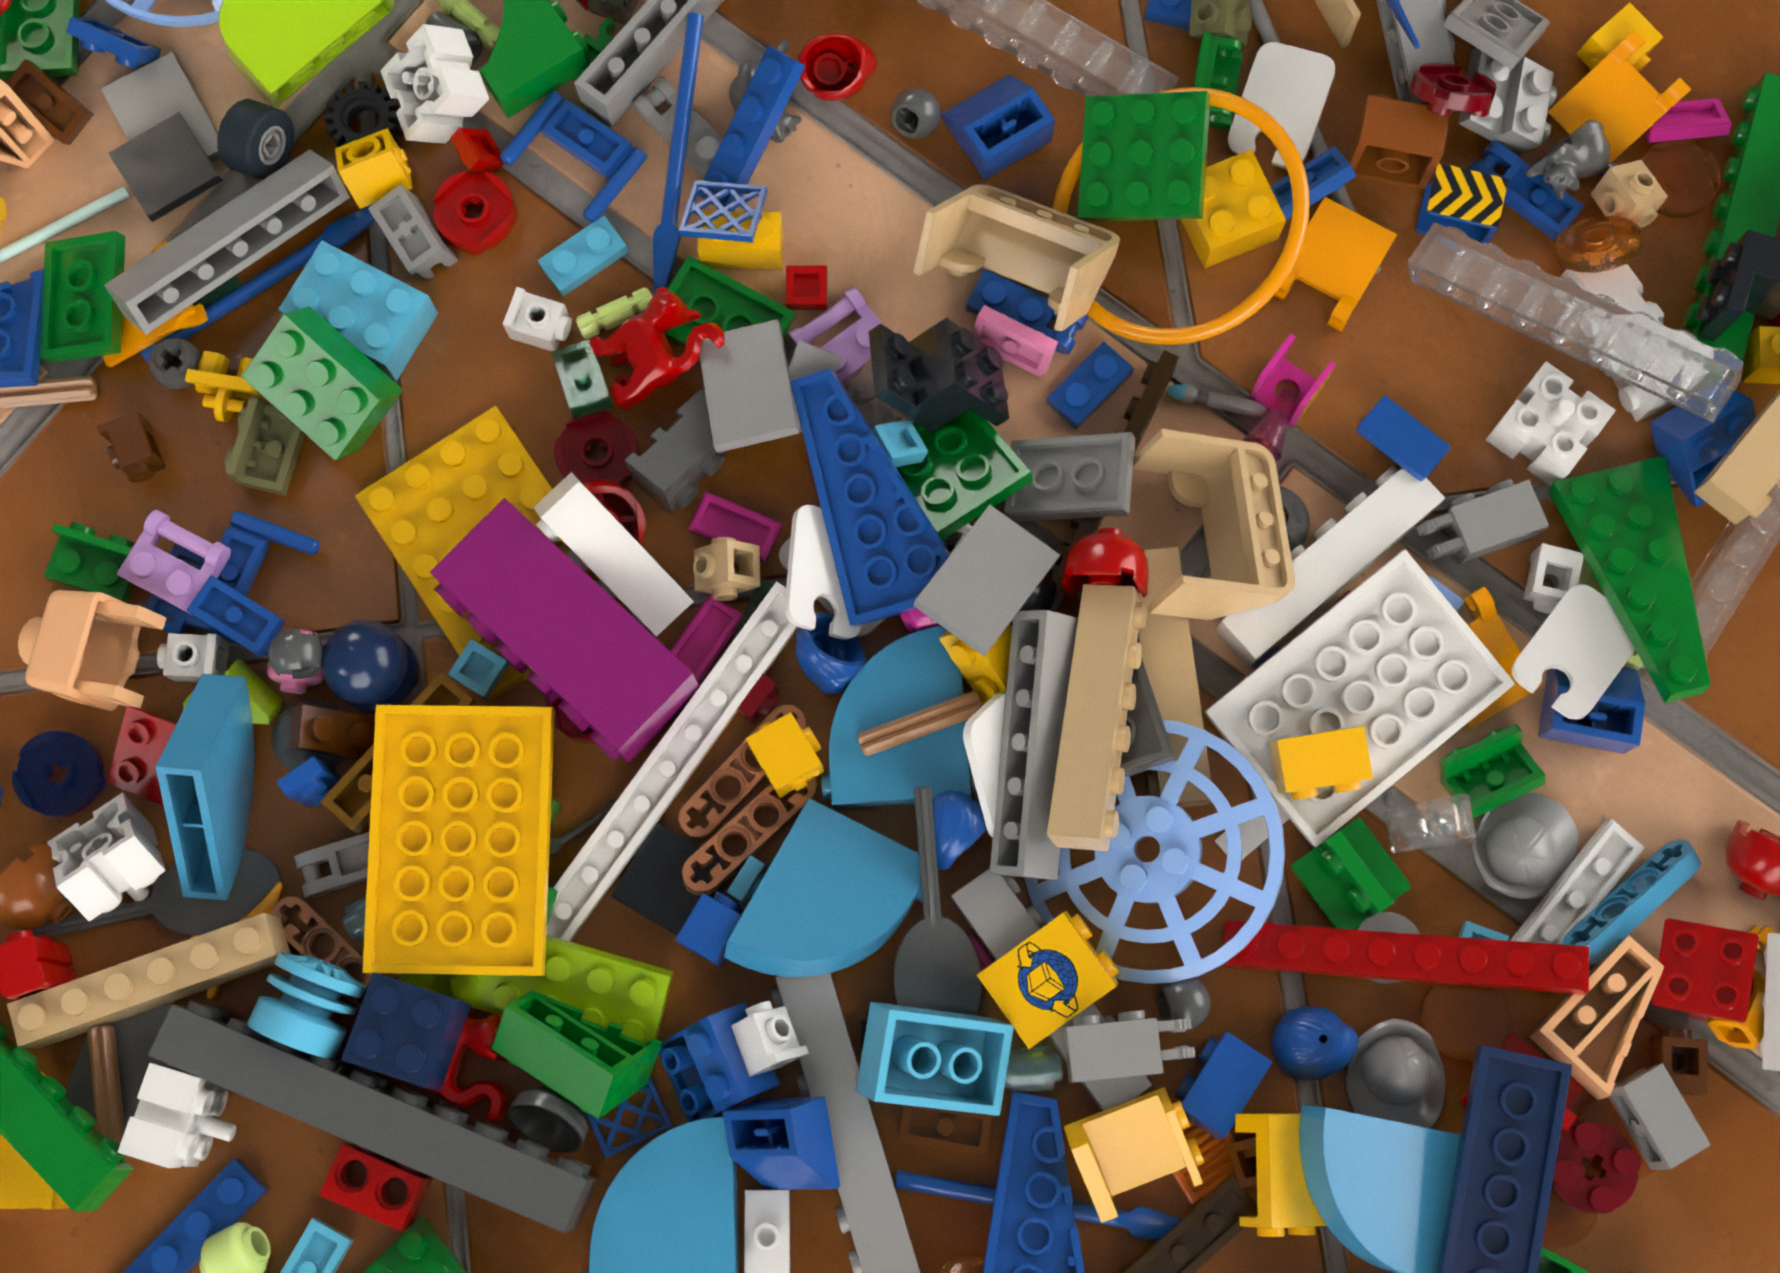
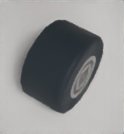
[217,99,294,180]

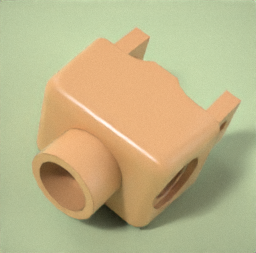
[18,590,166,711]

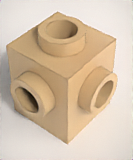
[1590,160,1668,232]
[693,537,761,601]

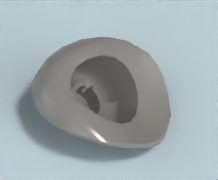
[1472,793,1578,899]
[1346,1018,1446,1128]

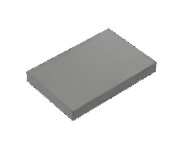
[1442,0,1550,70]
[100,52,220,162]
[700,319,799,453]
[1003,432,1136,522]
[913,504,1060,657]

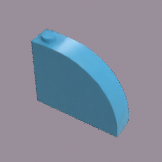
[821,626,971,810]
[155,673,255,901]
[724,798,923,977]
[1299,1105,1461,1273]
[582,1117,739,1273]

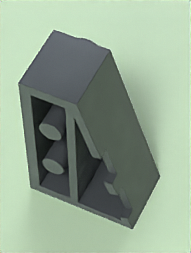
[624,386,727,514]

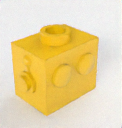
[1576,3,1663,72]
[335,128,413,209]
[745,712,824,798]

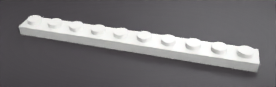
[546,581,798,942]

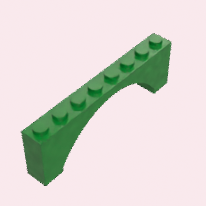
[479,0,589,118]

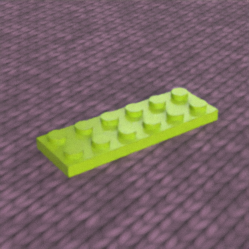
[400,935,674,1044]

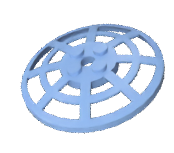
[1024,720,1285,984]

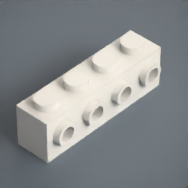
[533,472,694,637]

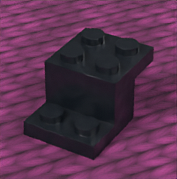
[1696,230,1780,342]
[868,317,1009,433]

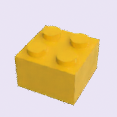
[1181,149,1286,269]

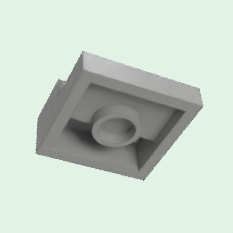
[1458,48,1557,155]

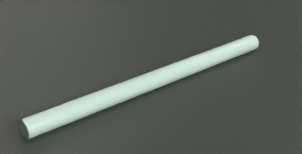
[0,186,131,263]

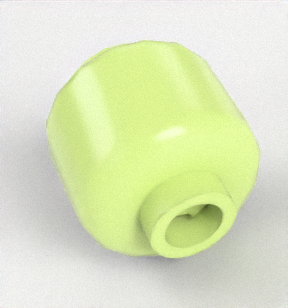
[199,1222,271,1273]

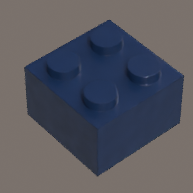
[341,972,471,1091]

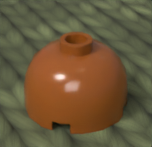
[0,841,73,931]

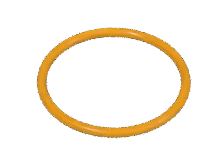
[1052,87,1310,345]

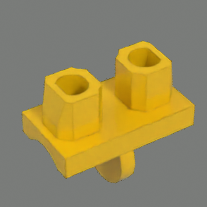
[185,351,270,422]

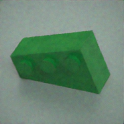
[492,990,663,1119]

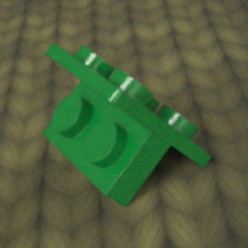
[1290,818,1411,930]

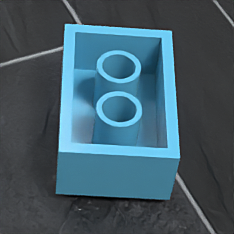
[279,240,438,381]
[856,1002,1014,1116]

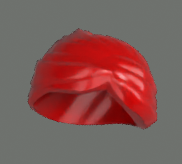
[798,33,877,101]

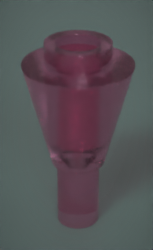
[1243,388,1297,461]

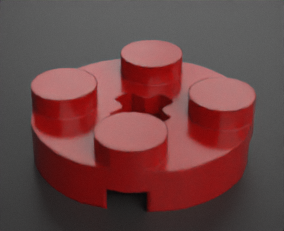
[433,171,517,255]

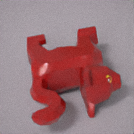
[589,287,725,410]
[375,1014,508,1122]

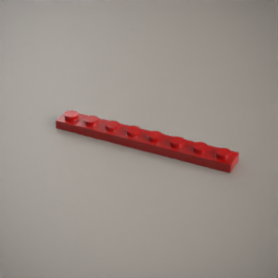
[1223,920,1589,995]

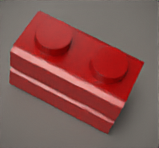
[0,930,77,1000]

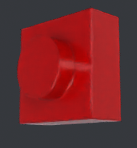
[450,128,505,172]
[786,265,828,310]

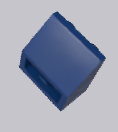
[941,75,1055,181]
[1650,382,1756,508]
[1538,667,1645,754]
[659,1002,781,1122]
[723,1096,840,1189]

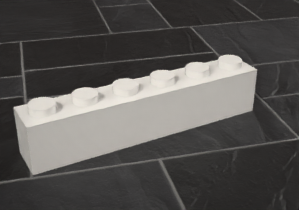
[1216,465,1445,668]

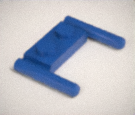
[500,90,648,223]
[185,510,320,655]

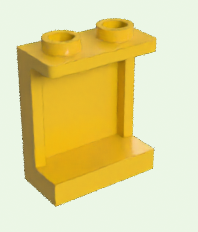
[1235,1113,1327,1237]

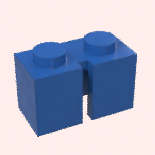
[676,892,743,969]
[1174,1031,1272,1141]

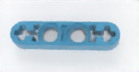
[1562,840,1701,965]

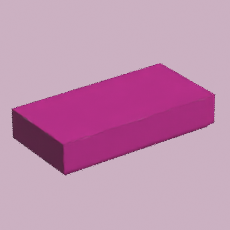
[1644,98,1732,143]
[688,491,783,564]
[670,594,746,687]

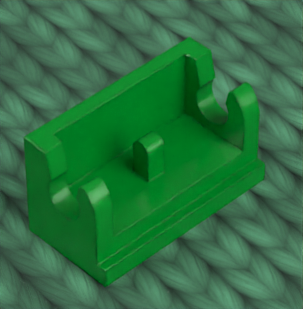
[1192,32,1243,131]

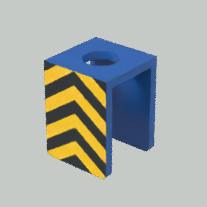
[1415,163,1509,249]

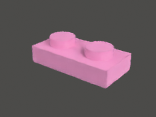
[972,305,1058,378]

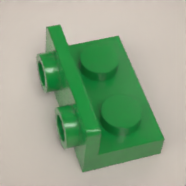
[43,522,135,604]

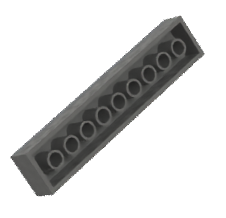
[148,1000,599,1233]

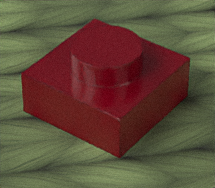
[738,674,780,724]

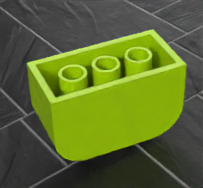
[219,0,395,108]

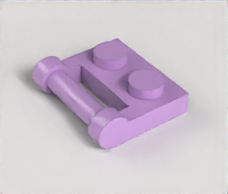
[787,286,882,386]
[117,510,231,616]

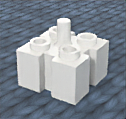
[380,24,489,144]
[1486,361,1616,486]
[47,792,166,921]
[117,1063,236,1168]

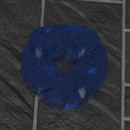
[12,730,106,818]

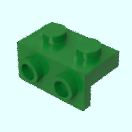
[1441,724,1546,821]

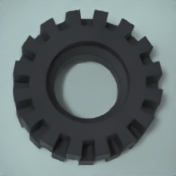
[324,81,404,147]

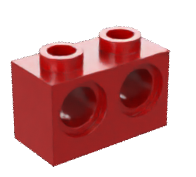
[319,1143,433,1231]

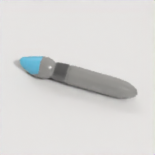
[1167,384,1268,417]

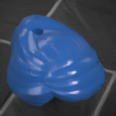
[795,612,866,695]
[932,790,986,871]
[1271,1006,1358,1080]

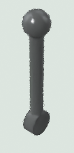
[549,799,618,856]

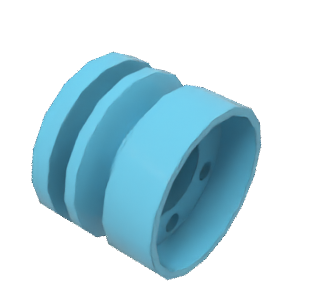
[247,952,367,1059]

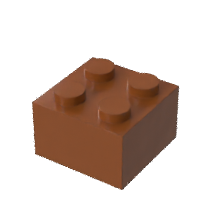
[1347,94,1450,190]

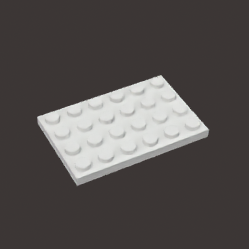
[1203,549,1515,847]

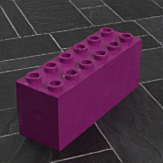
[430,498,699,764]

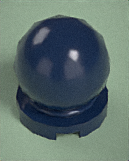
[321,620,419,713]

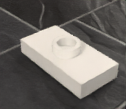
[744,1189,790,1273]

